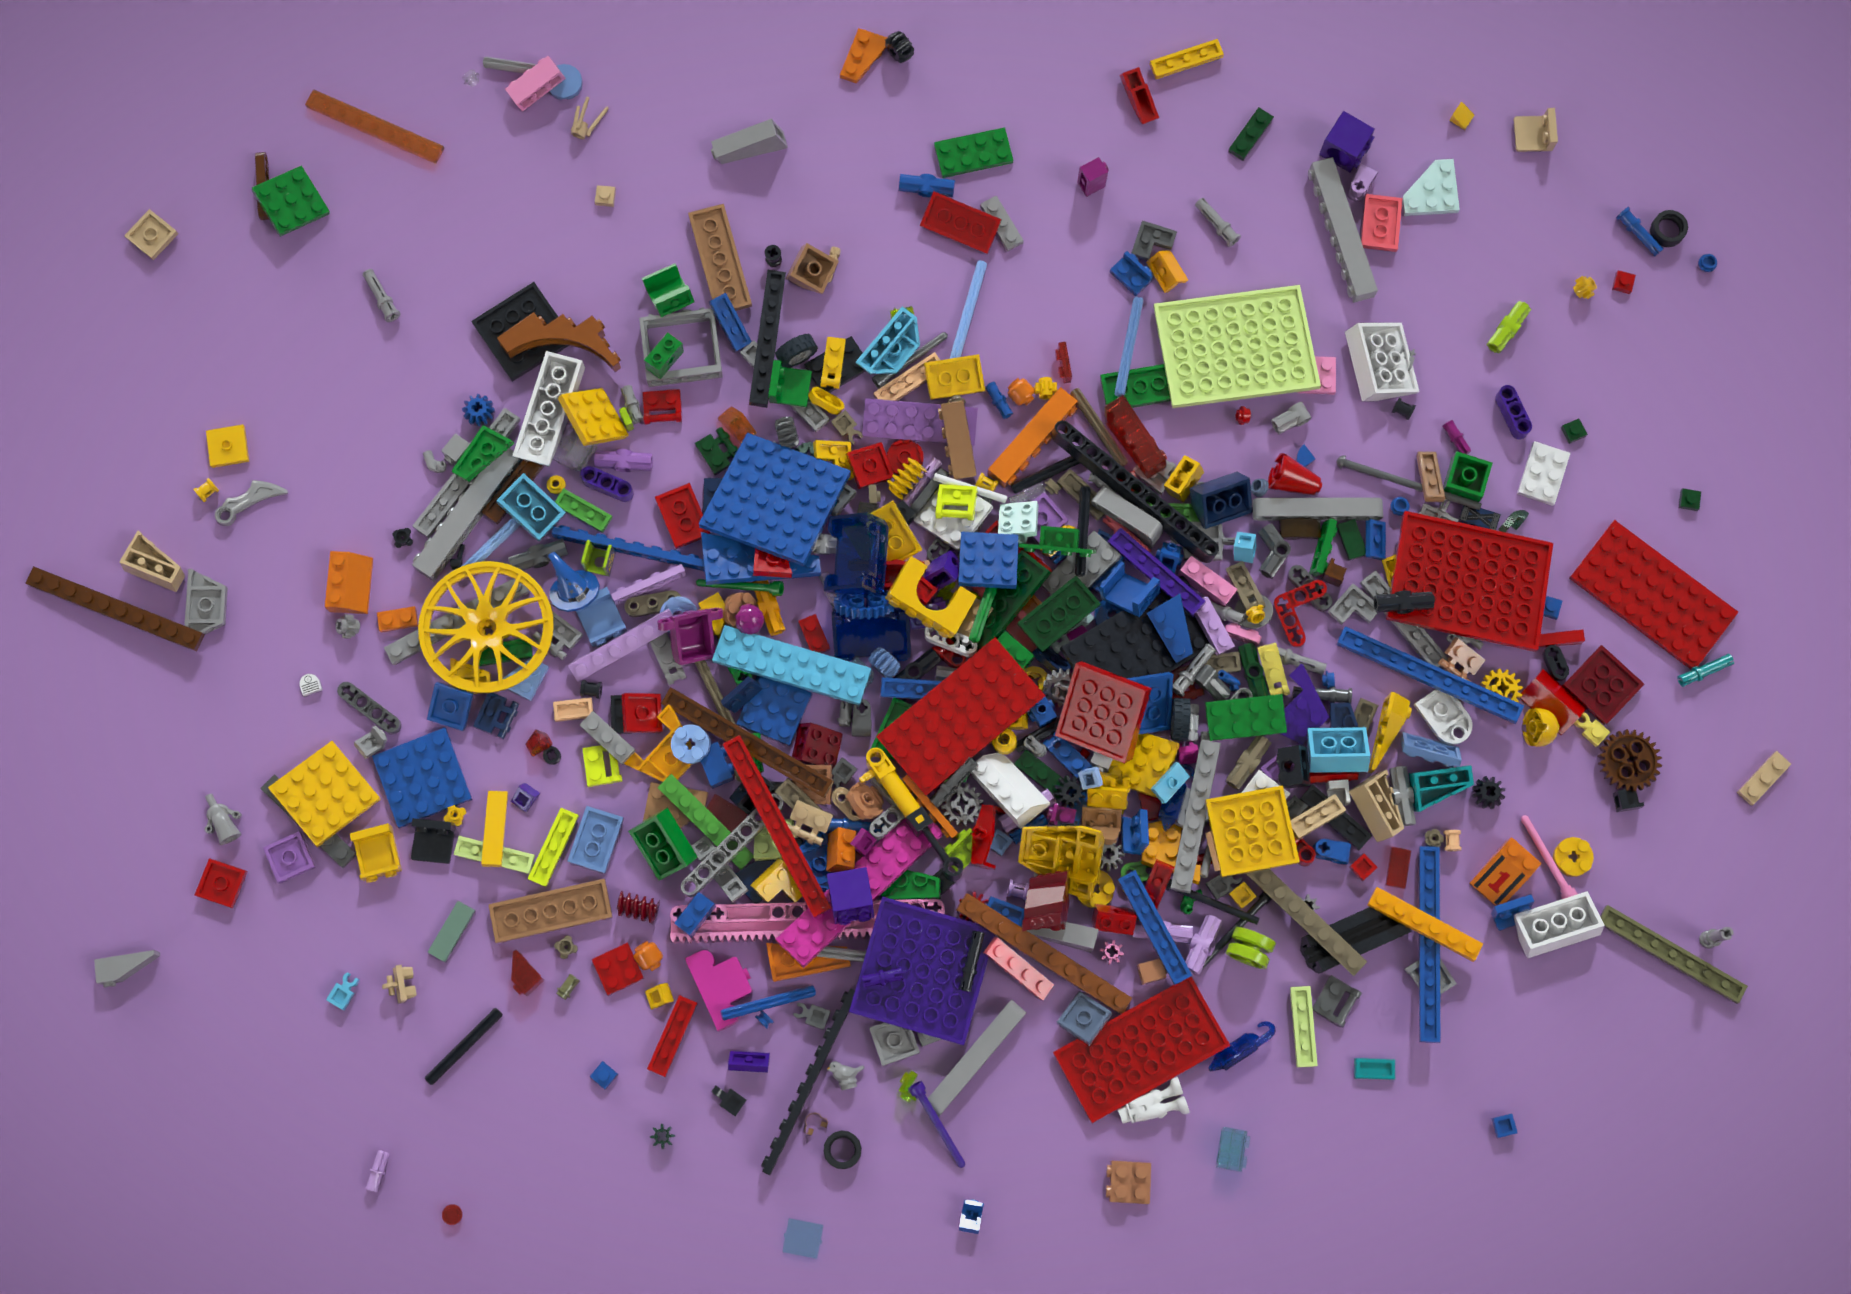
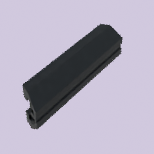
[1300,907,1412,974]

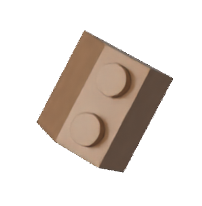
[785,243,839,294]

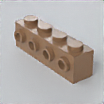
[938,400,977,480]

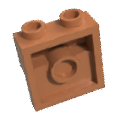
[1106,1161,1151,1204]

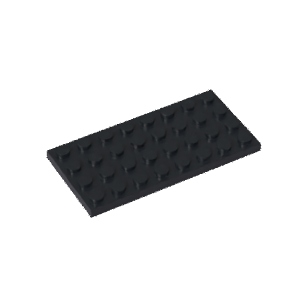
[1060,576,1210,678]

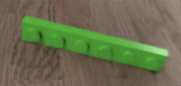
[657,774,754,870]

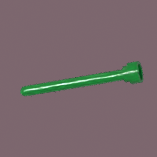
[696,579,784,596]

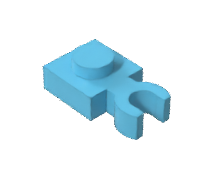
[326,972,359,1010]

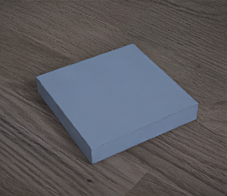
[1057,991,1112,1046]

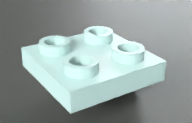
[998,501,1039,544]

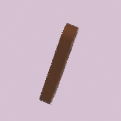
[255,152,269,220]

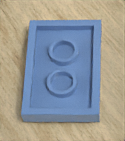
[1400,732,1462,767]
[567,806,624,874]

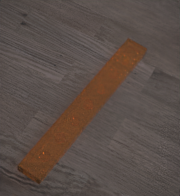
[305,89,444,164]

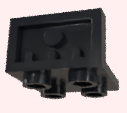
[411,818,456,864]

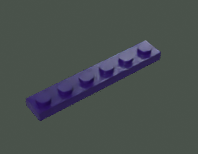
[1108,528,1206,617]

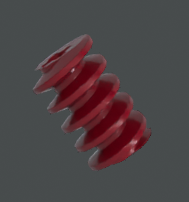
[617,891,660,923]

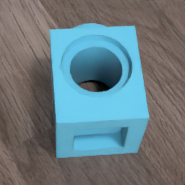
[1234,532,1256,563]

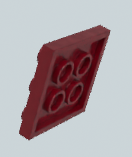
[1562,645,1645,725]

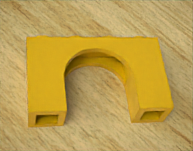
[885,556,977,639]

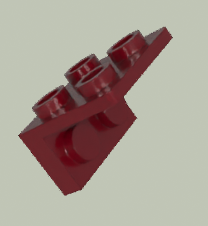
[792,722,843,770]

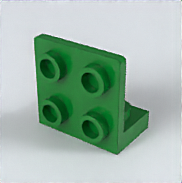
[768,360,812,407]

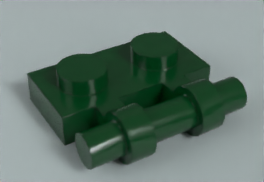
[695,427,738,475]

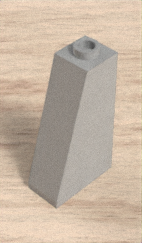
[711,119,788,164]
[1028,922,1099,953]

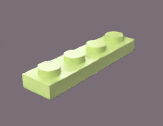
[453,836,535,874]
[1290,986,1318,1068]

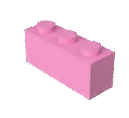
[505,56,566,111]
[1178,556,1238,607]

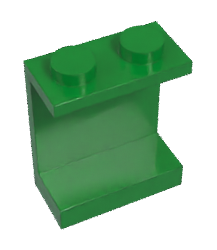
[642,263,695,317]

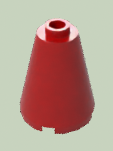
[1267,453,1322,495]

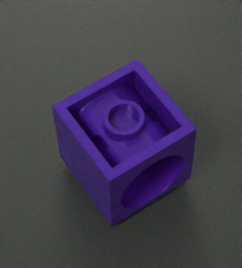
[1319,111,1375,173]
[827,867,874,925]

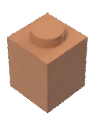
[1137,958,1167,985]

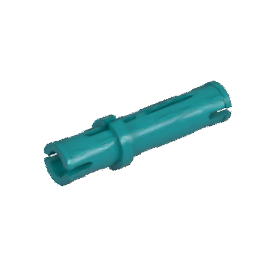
[1677,654,1734,687]

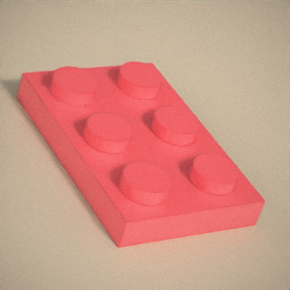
[1361,194,1402,252]

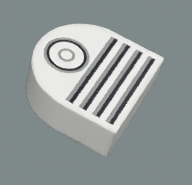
[300,674,323,697]

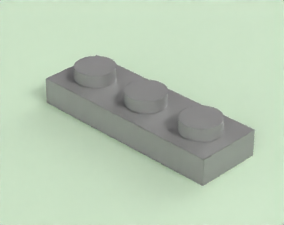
[980,195,1024,252]
[580,711,636,765]

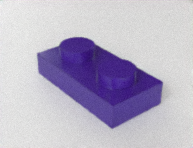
[728,1051,770,1073]

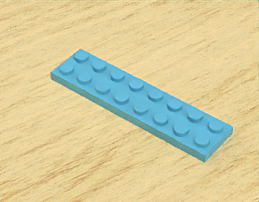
[712,625,872,706]

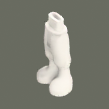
[1118,1077,1190,1124]

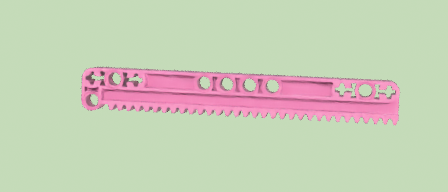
[670,899,945,944]

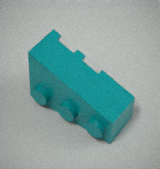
[1408,765,1474,812]

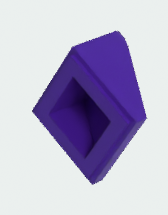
[510,783,540,812]

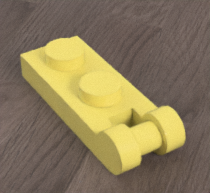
[1257,642,1290,696]

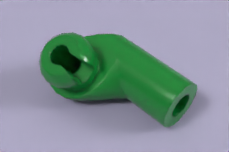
[1180,889,1203,915]

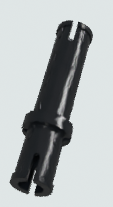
[959,931,985,992]

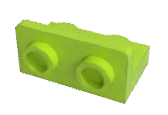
[944,828,973,872]

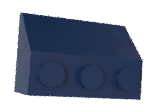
[1190,471,1253,529]

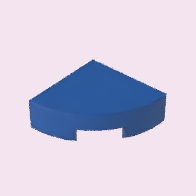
[1296,444,1316,467]

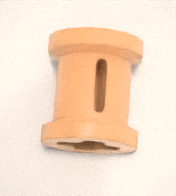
[1443,830,1462,852]

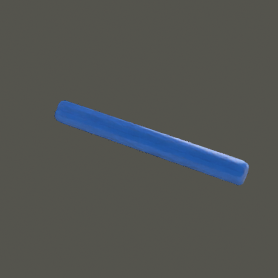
[721,985,816,1021]

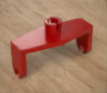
[971,804,1006,870]

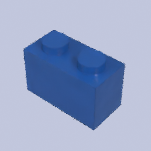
[700,742,734,789]
[674,892,716,938]

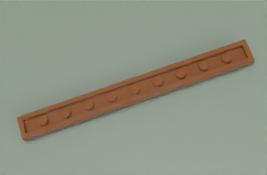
[956,893,1132,1014]

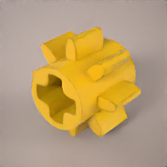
[1573,276,1597,299]
[1034,377,1057,400]

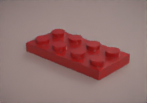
[920,191,1002,254]

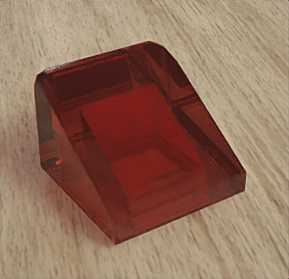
[525,730,553,756]

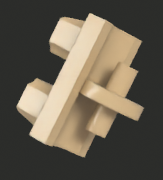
[382,965,417,1004]

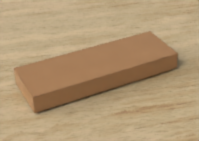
[1416,452,1445,502]

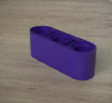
[1495,385,1532,440]
[580,466,634,502]

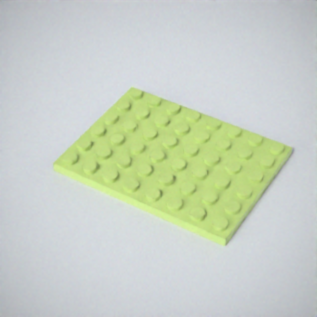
[1153,285,1321,408]

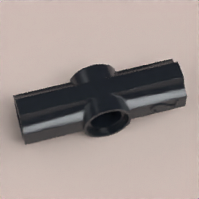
[1373,590,1435,614]
[894,648,942,680]

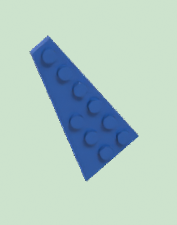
[701,532,821,585]

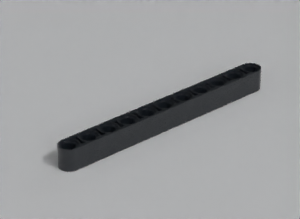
[1051,420,1219,563]

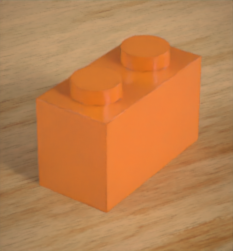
[826,827,856,873]

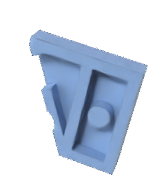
[503,658,549,701]

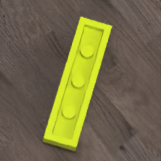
[528,808,579,887]

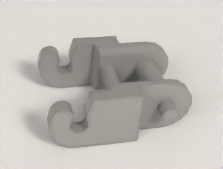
[1394,345,1416,371]

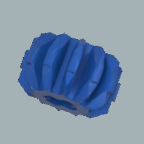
[462,393,495,426]

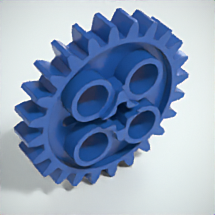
[834,587,896,619]

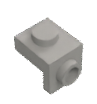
[354,726,387,759]

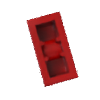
[1091,904,1137,935]

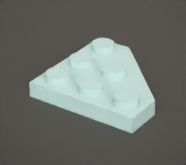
[1402,159,1460,216]

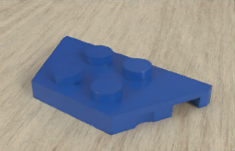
[799,831,833,892]

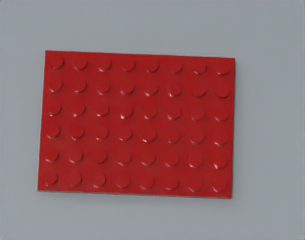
[1386,511,1554,652]

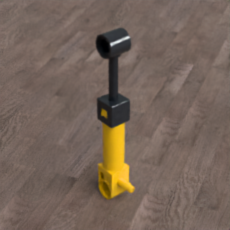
[859,748,963,881]

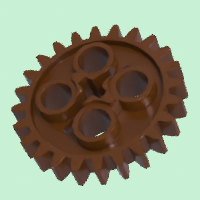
[1597,729,1662,792]

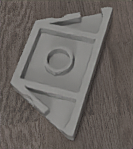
[185,569,228,634]

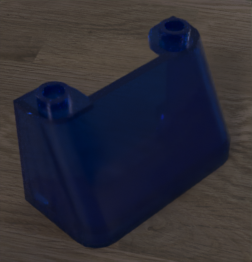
[824,512,889,595]
[832,607,912,662]

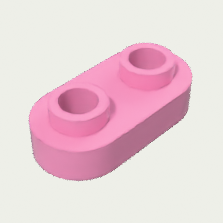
[1225,623,1262,646]

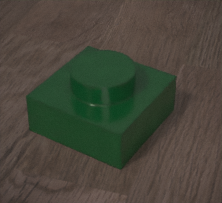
[1561,418,1588,444]
[1678,488,1701,511]

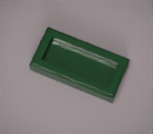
[1336,519,1366,561]

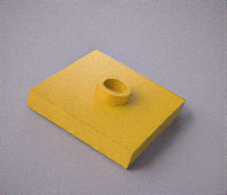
[206,424,250,468]

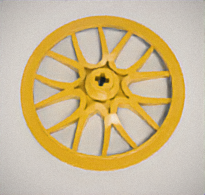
[418,561,554,693]

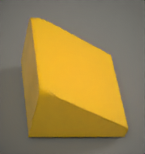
[1449,102,1475,130]
[645,983,674,1010]

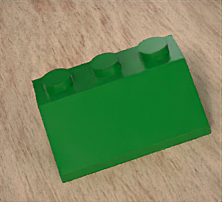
[628,807,698,881]

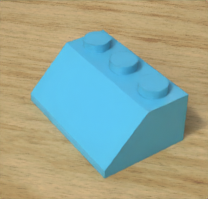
[1307,727,1370,773]

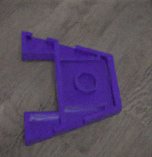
[1280,664,1330,744]

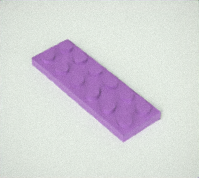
[862,398,978,446]

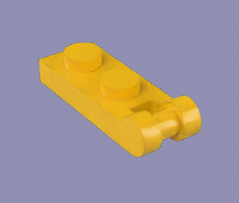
[821,337,846,389]

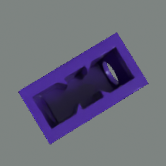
[922,551,960,591]

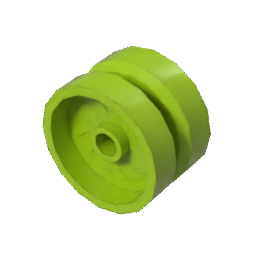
[1226,927,1276,969]

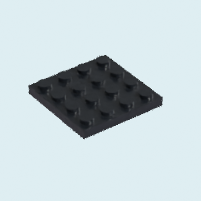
[471,282,569,382]

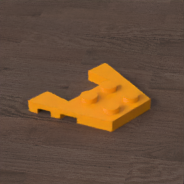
[624,704,693,782]
[1141,820,1201,884]

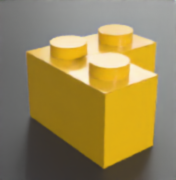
[750,858,802,903]

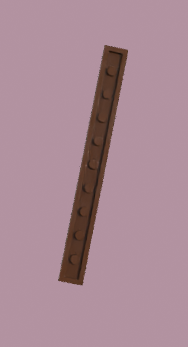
[25,566,205,652]
[661,687,834,798]

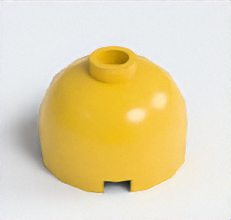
[1522,708,1559,747]

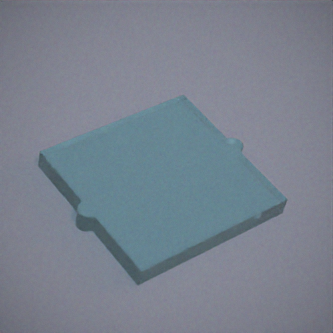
[782,1218,824,1259]

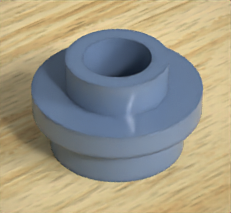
[1251,479,1269,497]

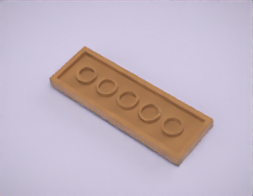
[688,204,752,311]
[488,879,613,944]

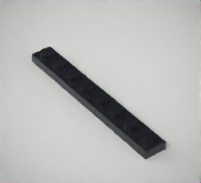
[749,269,786,408]

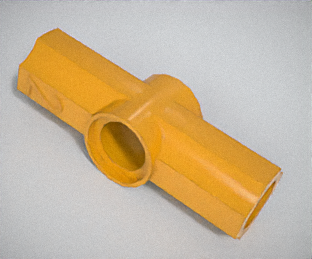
[751,580,786,636]

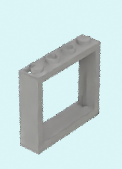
[639,307,723,387]

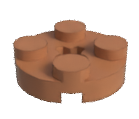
[723,592,758,629]
[846,782,884,820]

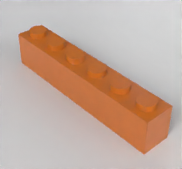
[987,387,1078,488]

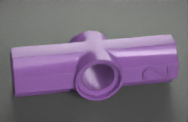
[594,449,653,472]

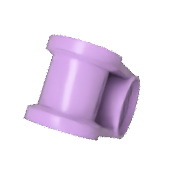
[1348,164,1378,201]

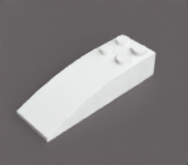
[513,351,585,466]

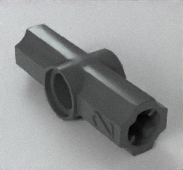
[508,539,568,571]

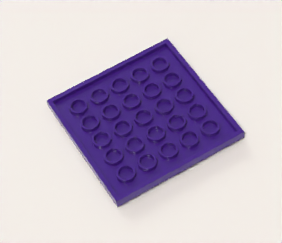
[849,896,995,1045]

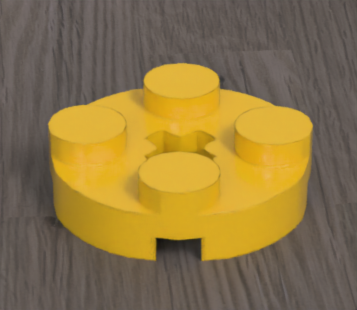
[1553,837,1594,877]
[1076,870,1115,908]

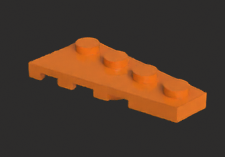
[766,943,851,982]

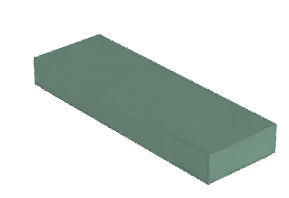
[427,901,476,963]

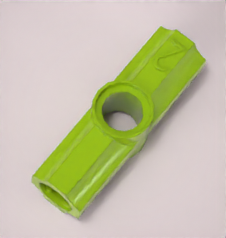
[1486,301,1532,353]

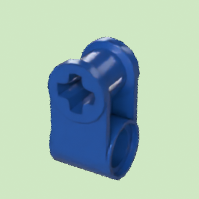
[1312,839,1351,865]

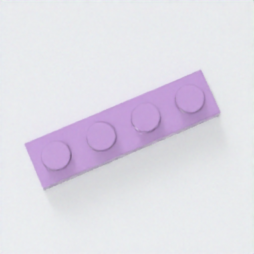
[611,564,686,605]

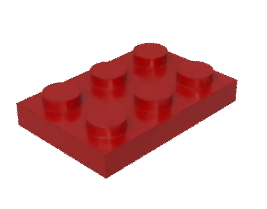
[655,483,711,549]

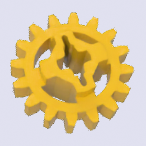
[1480,668,1523,702]

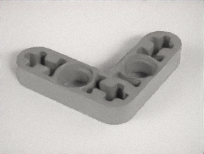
[868,777,905,840]

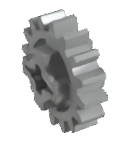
[1043,668,1072,707]
[941,784,983,826]

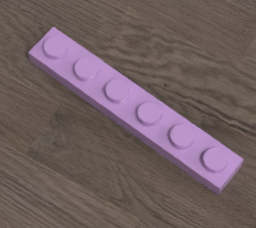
[568,608,673,682]

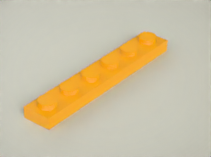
[1367,887,1483,962]

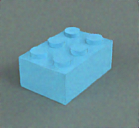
[497,473,566,542]

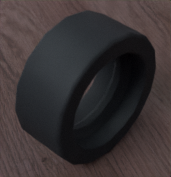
[1650,210,1689,247]
[823,1130,862,1169]

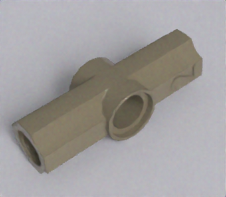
[1225,735,1271,791]

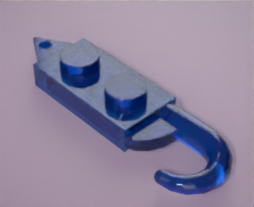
[1158,764,1195,831]
[1208,1021,1276,1072]

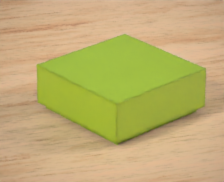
[619,407,634,431]

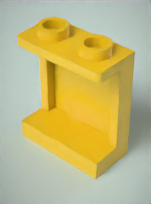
[350,823,402,883]

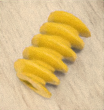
[887,458,927,500]

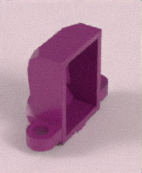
[657,608,723,665]

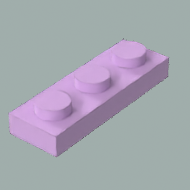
[1195,596,1235,656]

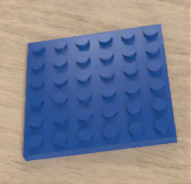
[699,433,851,567]

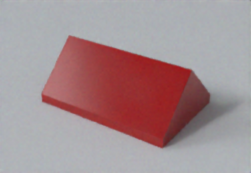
[1520,669,1586,735]

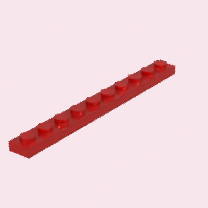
[722,735,832,918]

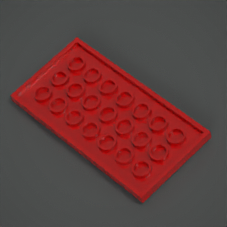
[1569,520,1738,669]
[876,637,1045,796]
[1053,977,1231,1123]

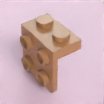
[1082,804,1122,845]

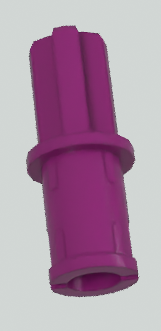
[1442,420,1471,454]

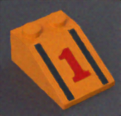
[1469,837,1542,906]

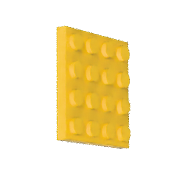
[268,741,381,847]
[1205,785,1300,877]

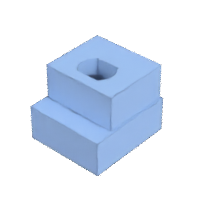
[1078,767,1103,790]

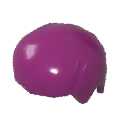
[735,603,764,635]

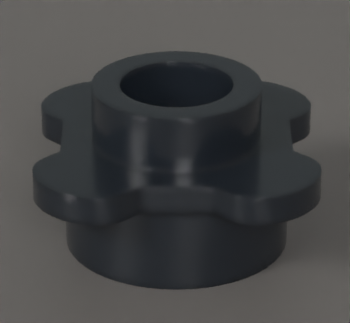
[392,528,413,548]

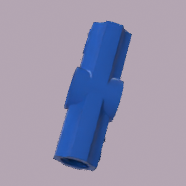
[899,174,955,197]

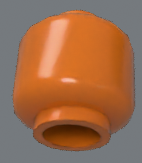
[1007,378,1035,406]
[633,941,663,971]

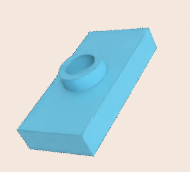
[1151,762,1190,803]

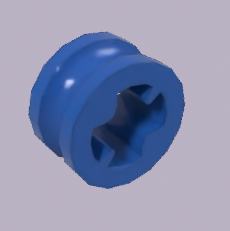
[755,1010,774,1029]

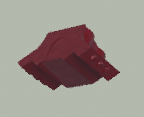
[1022,870,1070,931]

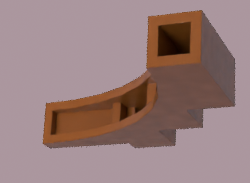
[497,312,621,372]

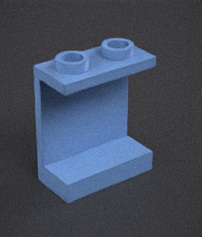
[576,587,627,648]

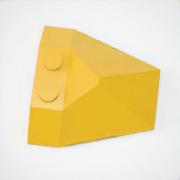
[1018,826,1105,900]

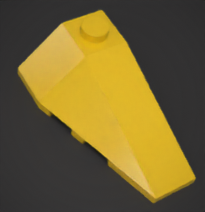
[1368,692,1412,773]

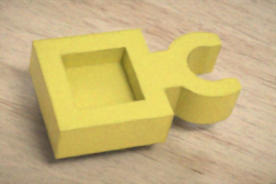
[1574,712,1610,747]

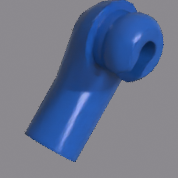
[1218,670,1241,692]

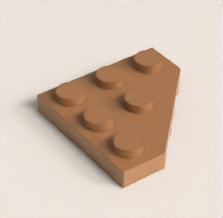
[643,782,708,829]

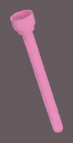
[1521,815,1578,899]

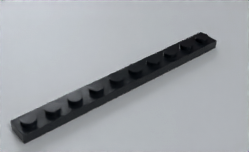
[761,988,855,1175]

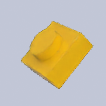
[1228,882,1257,909]

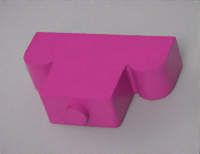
[685,950,753,1032]

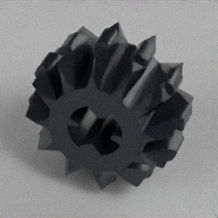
[885,31,914,63]
[1053,775,1086,808]
[1472,776,1505,809]

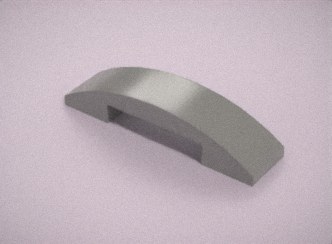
[691,836,749,902]

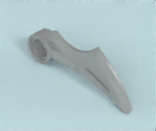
[215,480,288,526]

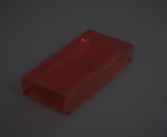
[1385,847,1411,889]

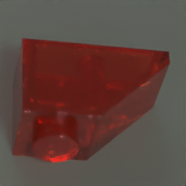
[511,950,545,996]

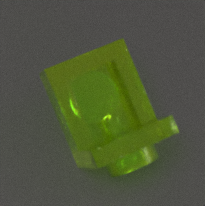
[898,1070,918,1103]

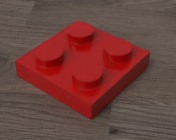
[846,442,894,489]
[622,693,663,733]
[194,858,248,908]
[592,942,644,996]

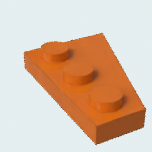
[840,28,887,84]

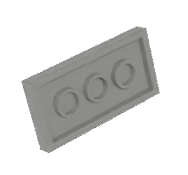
[1041,531,1122,595]

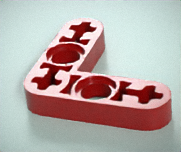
[1274,580,1327,647]

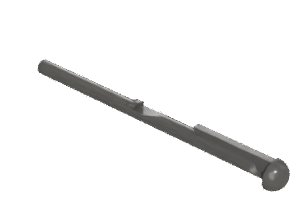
[1336,455,1482,510]

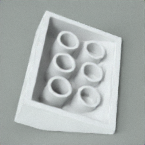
[1345,323,1419,401]

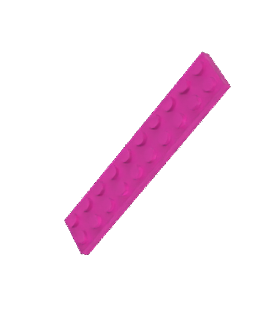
[776,818,944,968]

